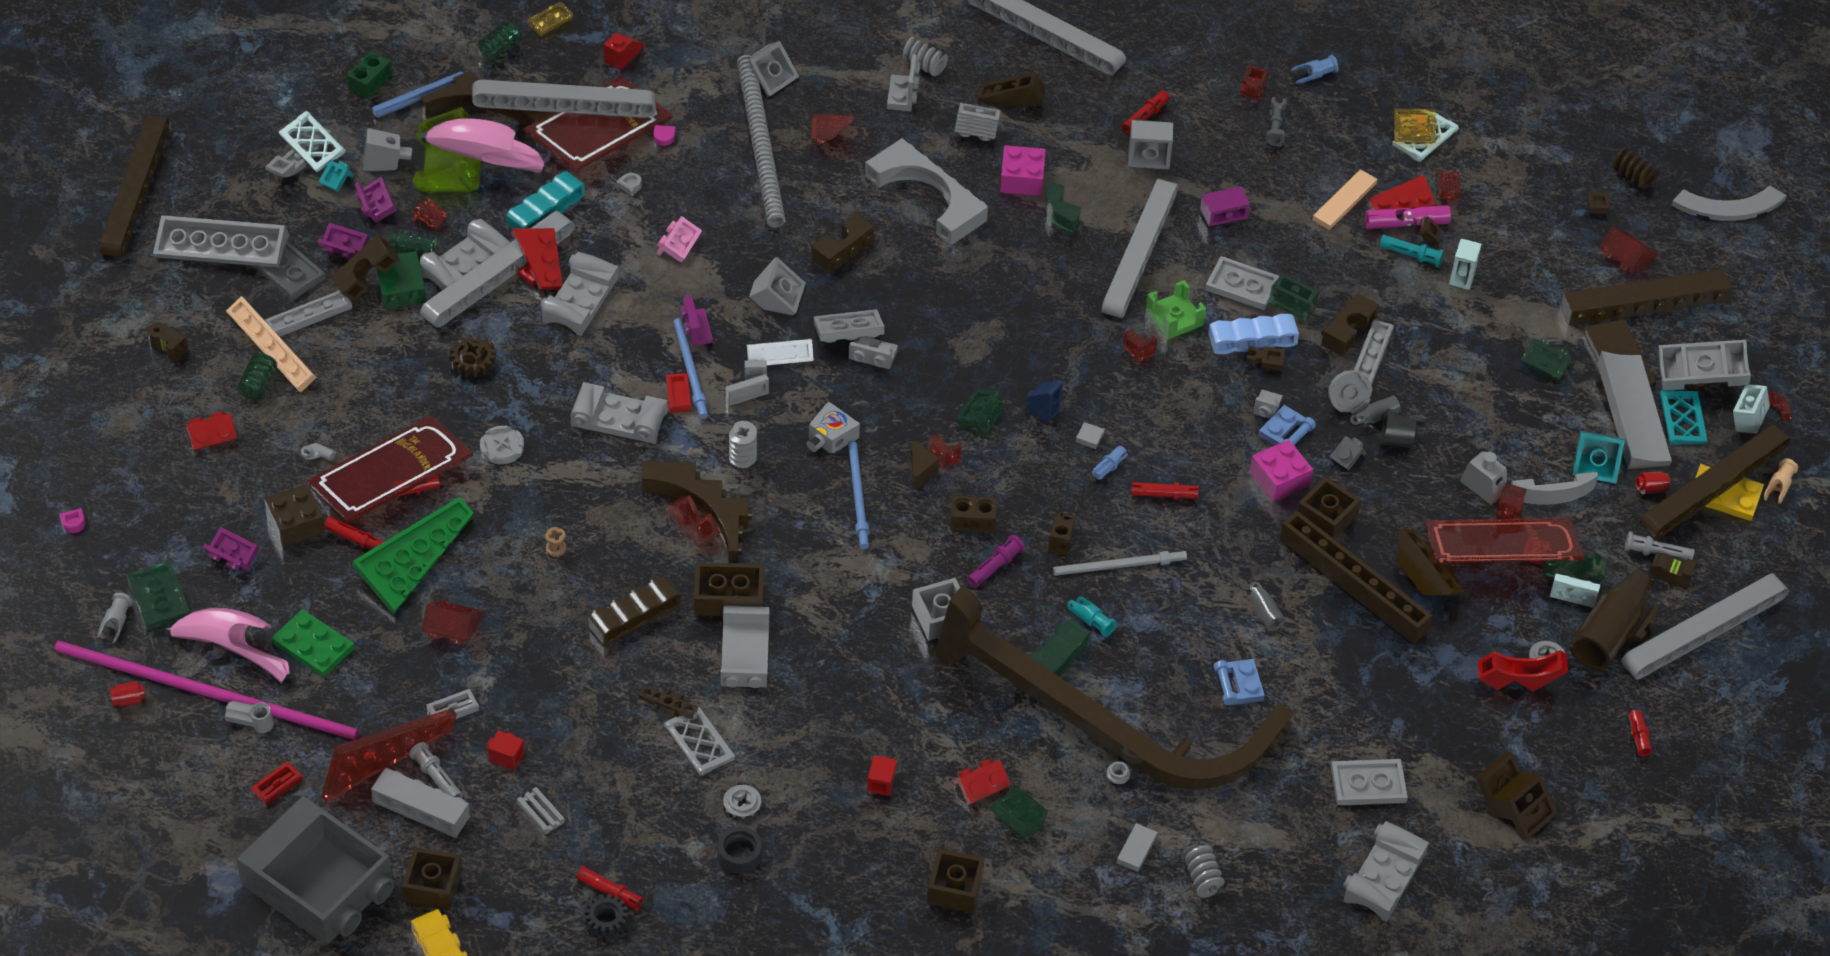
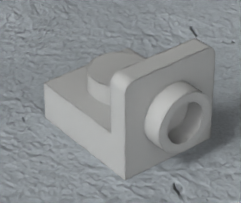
[1253,390,1282,419]

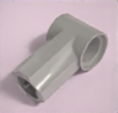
[225,701,274,733]

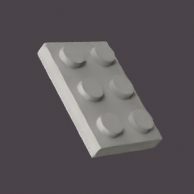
[1205,256,1280,311]
[814,309,885,343]
[1331,759,1408,805]

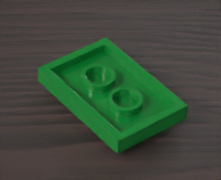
[271,609,355,678]

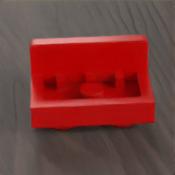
[186,411,237,451]
[953,758,1011,804]

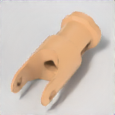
[1764,458,1798,504]

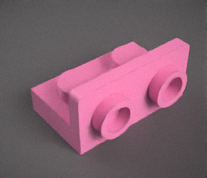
[656,216,702,263]

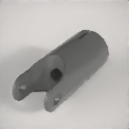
[1350,396,1401,425]
[1250,582,1285,631]

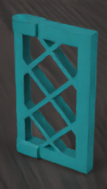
[1660,390,1708,445]

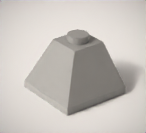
[748,41,799,97]
[749,257,806,315]

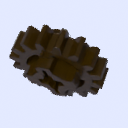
[449,335,497,377]

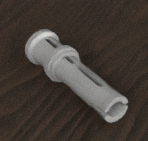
[1624,531,1694,561]
[409,742,463,798]

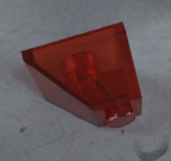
[811,113,854,144]

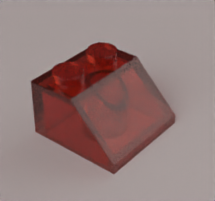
[1599,226,1658,272]
[421,600,483,645]

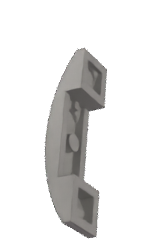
[265,125,331,177]
[1508,472,1598,504]

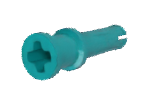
[1380,235,1445,268]

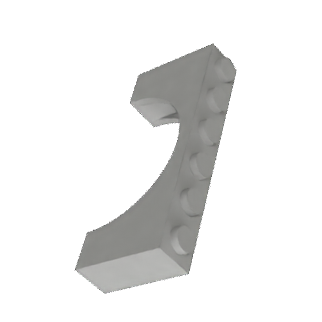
[865,139,988,246]

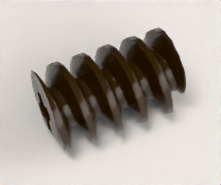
[1613,147,1659,190]

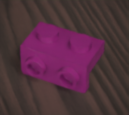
[355,177,397,223]
[317,223,370,260]
[680,296,713,346]
[203,527,260,571]

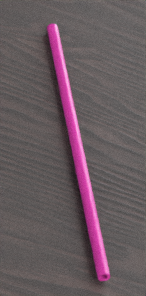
[55,640,359,740]

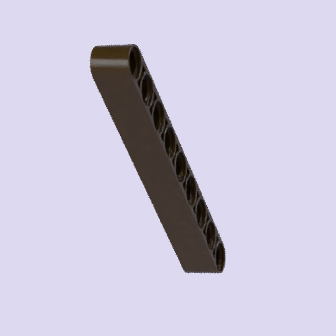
[99,115,170,258]
[1639,425,1791,539]

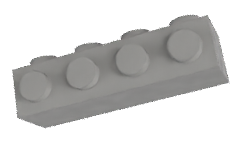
[371,768,470,838]

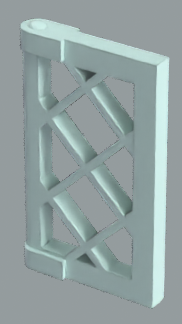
[1393,110,1459,162]
[279,111,345,173]

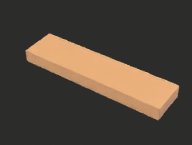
[1312,169,1377,230]

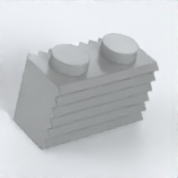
[955,103,1000,141]

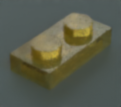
[528,2,573,36]

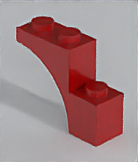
[1478,650,1568,692]

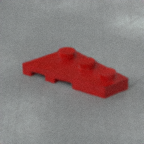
[1369,175,1436,215]
[511,228,563,290]

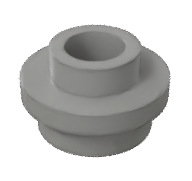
[1107,762,1130,784]

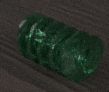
[477,21,521,63]
[389,228,436,259]
[237,352,278,399]

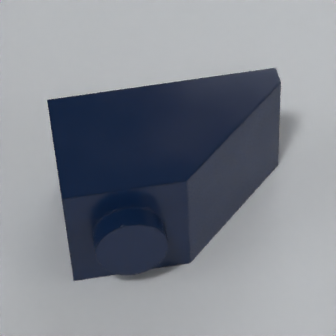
[1026,380,1063,423]

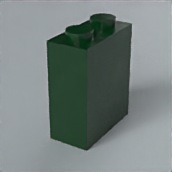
[375,251,426,309]

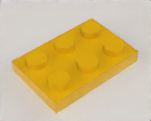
[1695,464,1764,521]

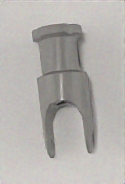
[97,593,133,644]

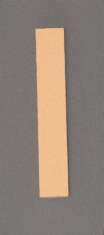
[226,296,317,392]

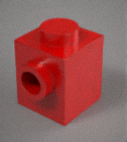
[486,730,525,771]
[867,756,897,796]

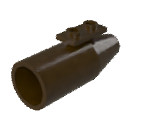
[1569,571,1659,671]

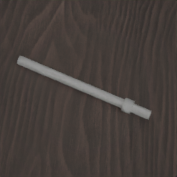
[1053,551,1187,576]

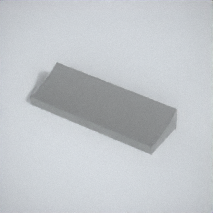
[153,215,290,268]
[1598,351,1672,469]

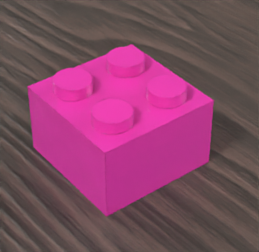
[1000,145,1046,196]
[1250,440,1313,502]

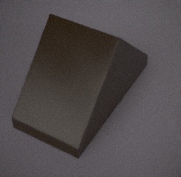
[911,441,939,490]

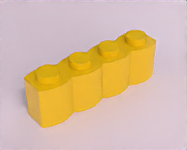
[411,909,468,956]

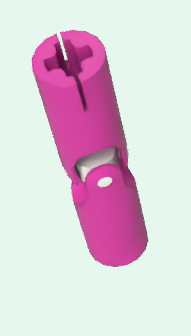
[1365,205,1451,229]

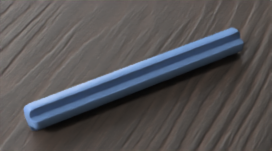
[372,72,463,118]

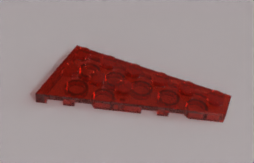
[321,708,457,802]

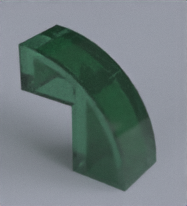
[1045,181,1081,236]
[1543,549,1607,583]

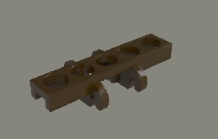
[638,686,698,720]

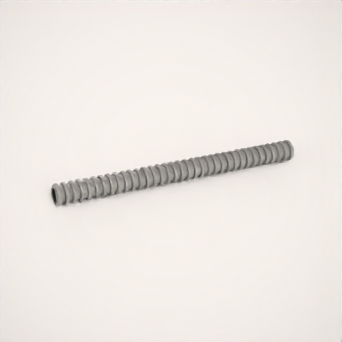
[737,55,785,227]

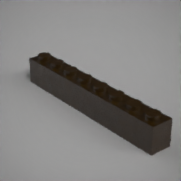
[1560,269,1732,326]
[1280,511,1433,644]

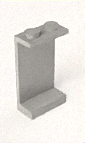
[721,606,769,688]

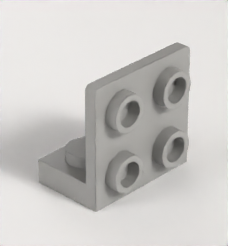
[887,54,920,111]

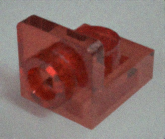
[1123,329,1158,362]

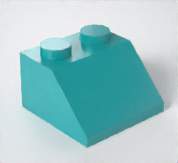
[1573,430,1625,483]

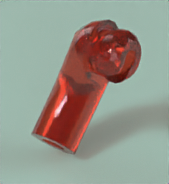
[1768,391,1792,420]

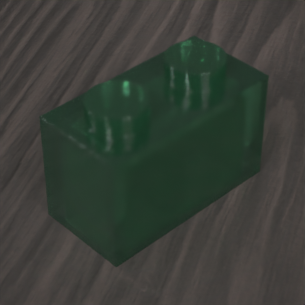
[1269,273,1319,321]

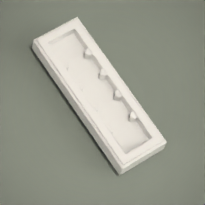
[747,339,814,365]

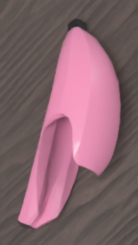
[421,119,544,173]
[165,608,290,685]

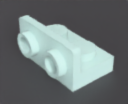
[1550,574,1600,608]

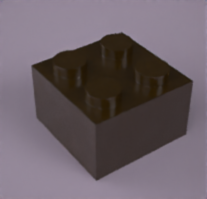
[1298,477,1361,540]
[264,484,325,547]
[402,847,463,911]
[927,848,985,913]

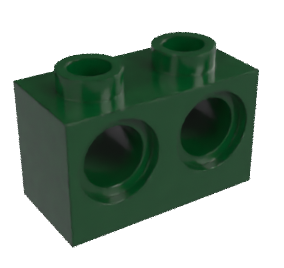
[346,51,392,99]

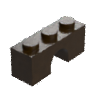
[811,213,874,273]
[332,235,400,301]
[1321,293,1379,357]

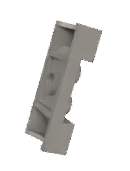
[419,219,511,290]
[540,252,619,336]
[1658,340,1751,391]
[571,382,668,444]
[1343,821,1429,922]

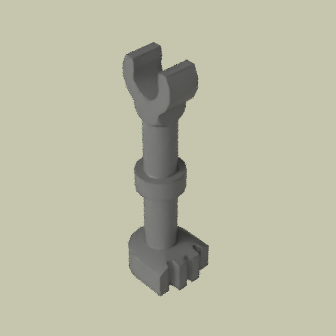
[1266,97,1287,147]

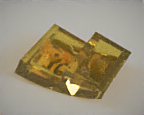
[1394,109,1436,143]

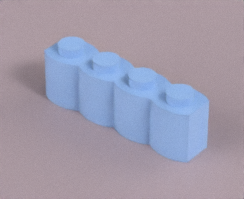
[1209,314,1299,354]

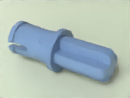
[1092,446,1128,480]

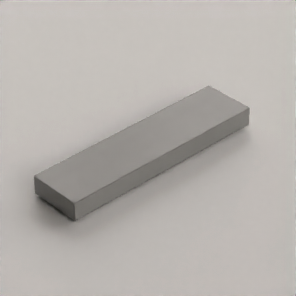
[265,291,352,337]
[1354,320,1394,386]

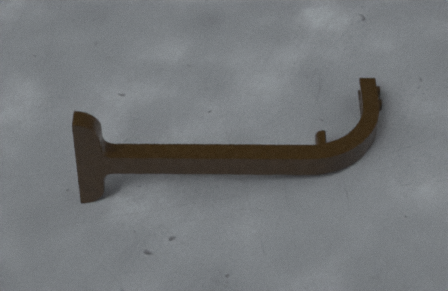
[934,585,1294,789]

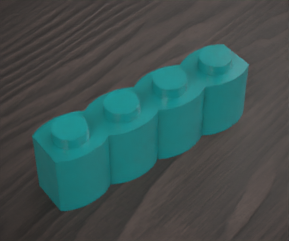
[506,171,585,230]

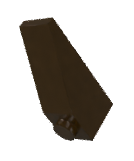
[978,72,1046,107]

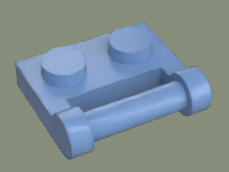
[1258,405,1316,446]
[1214,659,1265,705]

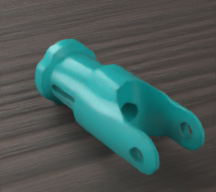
[1067,597,1117,637]

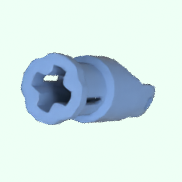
[1291,55,1338,84]

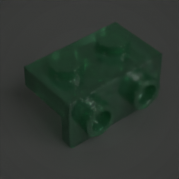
[989,784,1048,837]

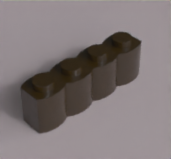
[588,576,680,645]

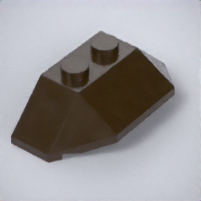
[1398,529,1465,596]

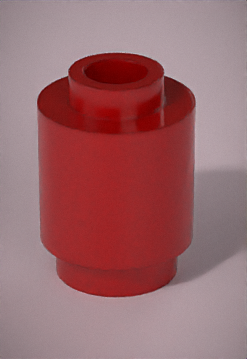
[1635,471,1670,495]
[110,681,145,708]

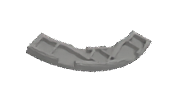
[1671,186,1787,221]

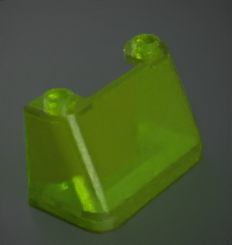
[413,107,481,192]

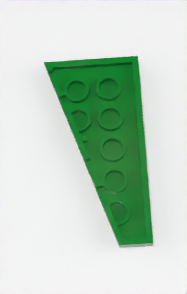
[352,497,474,615]

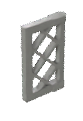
[664,707,735,776]

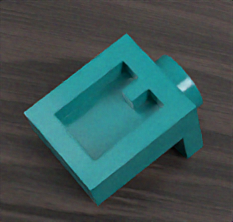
[318,160,354,192]

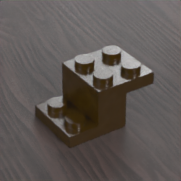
[1476,752,1557,840]

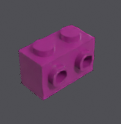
[1200,187,1250,226]

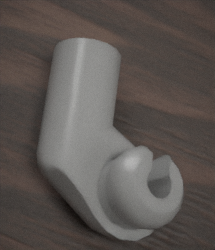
[301,443,336,461]

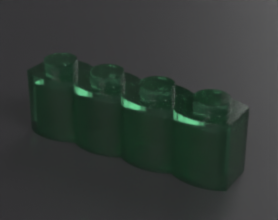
[1015,619,1091,694]

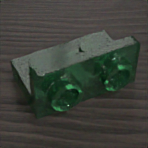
[1521,338,1573,381]
[956,390,1004,436]

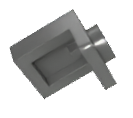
[1330,436,1367,471]

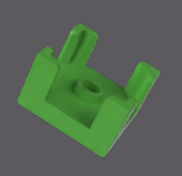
[1146,280,1206,340]

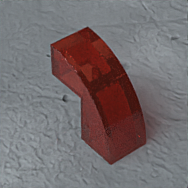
[665,495,721,544]

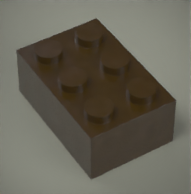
[694,563,764,616]

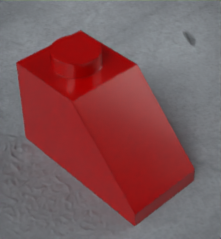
[604,33,644,70]

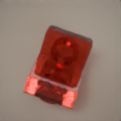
[1438,171,1462,201]
[411,198,449,230]
[927,434,962,468]

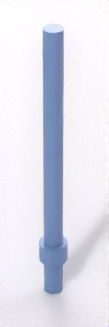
[673,318,708,419]
[848,441,869,549]

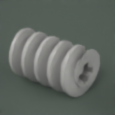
[903,37,948,76]
[729,421,757,468]
[1183,845,1224,898]

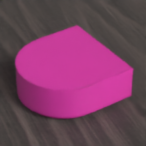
[654,125,675,146]
[59,508,85,533]

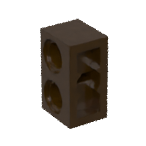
[950,495,997,533]

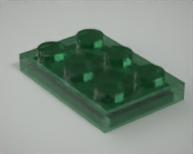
[126,561,190,631]

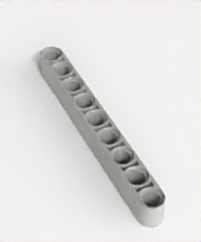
[968,0,1126,75]
[472,80,656,117]
[1102,179,1178,318]
[420,211,575,328]
[1621,573,1789,680]

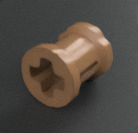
[545,527,566,557]

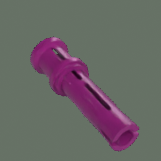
[966,535,1025,588]

